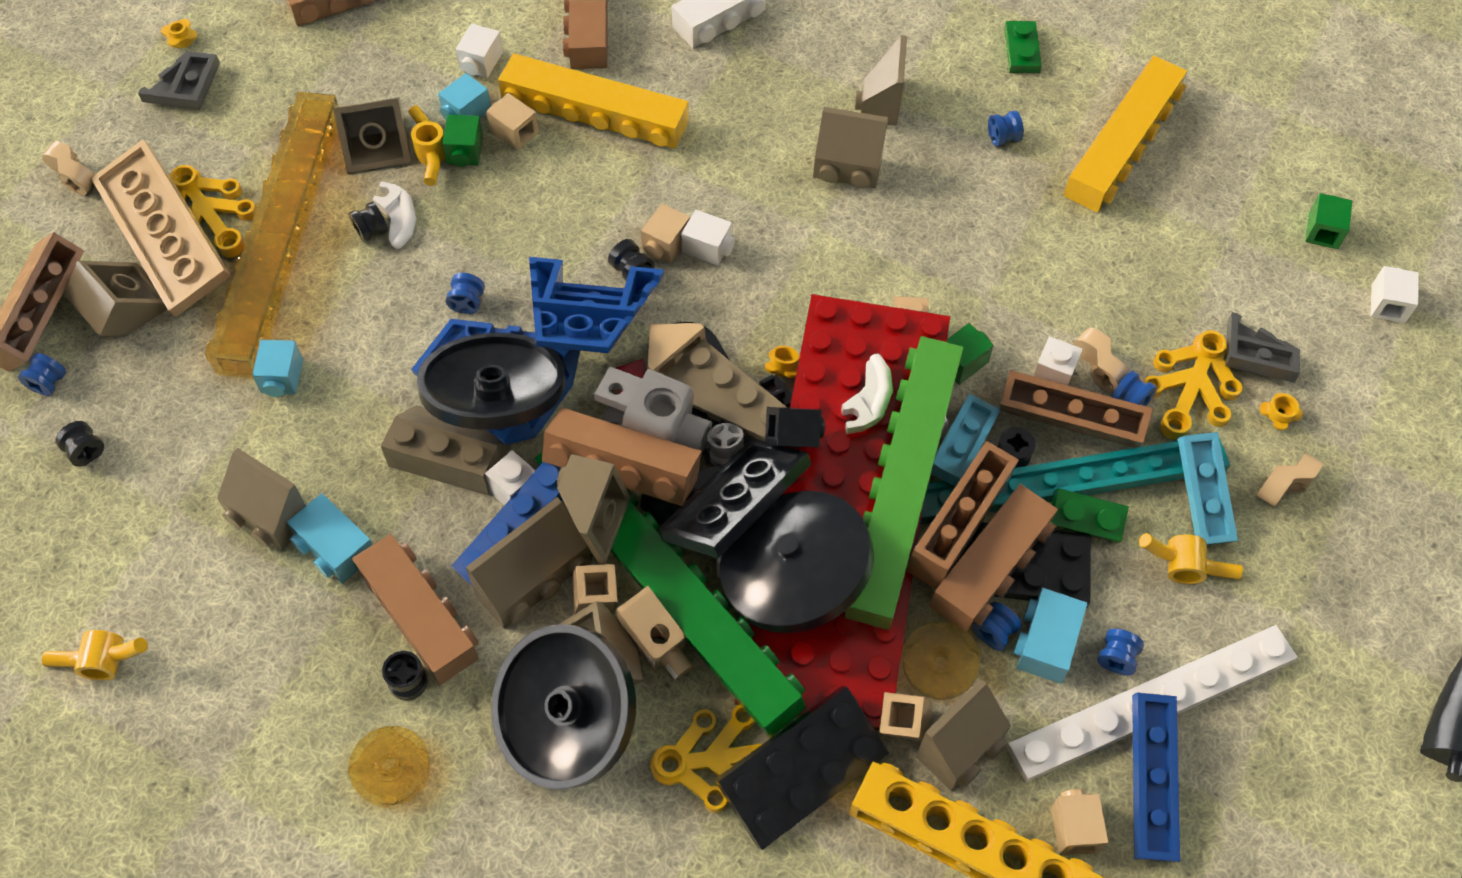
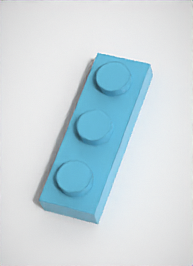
[931,394,1000,487]
[1178,432,1238,545]

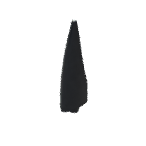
[1420,657,1462,782]

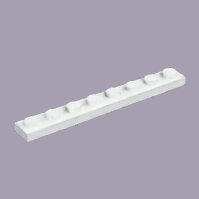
[1006,625,1298,783]

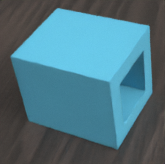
[438,73,491,120]
[252,340,303,397]

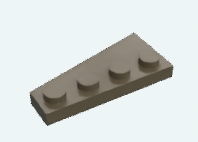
[664,339,786,442]

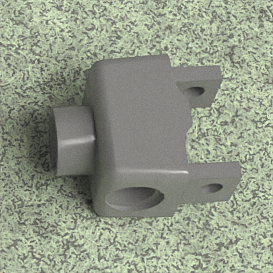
[594,367,712,456]

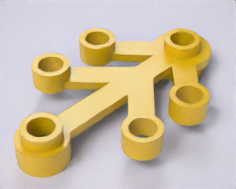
[170,165,257,258]
[1143,330,1243,440]
[650,704,763,813]

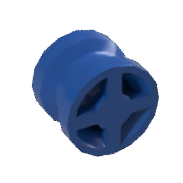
[988,110,1024,147]
[445,273,485,314]
[18,353,66,397]
[1112,370,1157,406]
[972,602,1022,651]
[1097,629,1144,676]

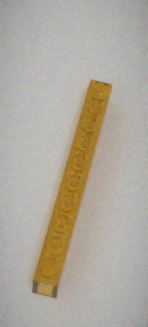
[206,91,339,378]

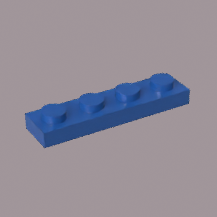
[451,462,563,586]
[1132,692,1180,863]

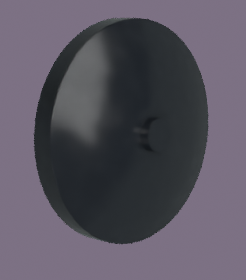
[417,333,565,430]
[720,491,874,633]
[491,624,636,789]

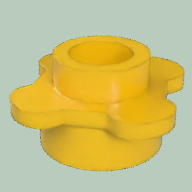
[161,19,197,48]
[765,346,800,378]
[1259,393,1303,431]

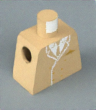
[616,586,694,680]

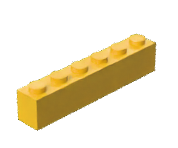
[498,53,689,149]
[1063,55,1187,213]

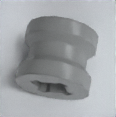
[707,423,744,468]

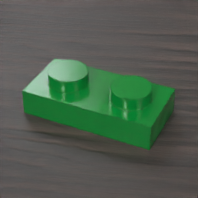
[1004,21,1042,73]
[1051,488,1129,543]

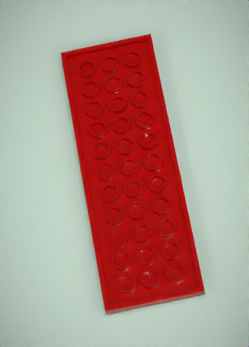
[734,294,951,731]

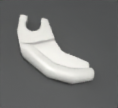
[373,181,417,249]
[841,354,893,434]

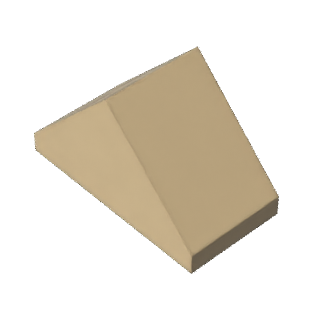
[648,323,706,375]

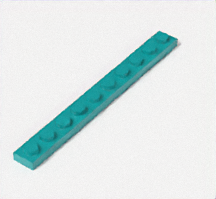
[921,438,1230,524]

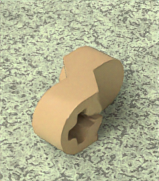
[42,141,95,196]
[1073,328,1130,393]
[1256,452,1324,507]

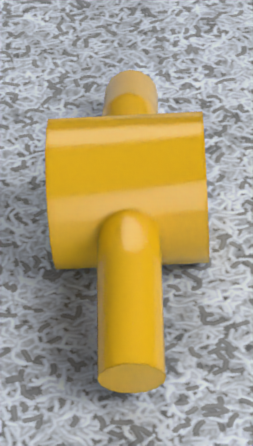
[408,105,446,186]
[1139,533,1243,584]
[42,630,148,680]

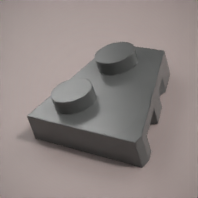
[138,51,220,109]
[1225,312,1300,383]

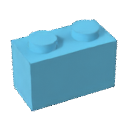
[287,493,373,584]
[1013,588,1087,684]

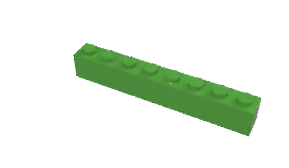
[844,336,964,630]

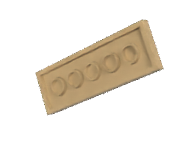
[91,139,231,317]

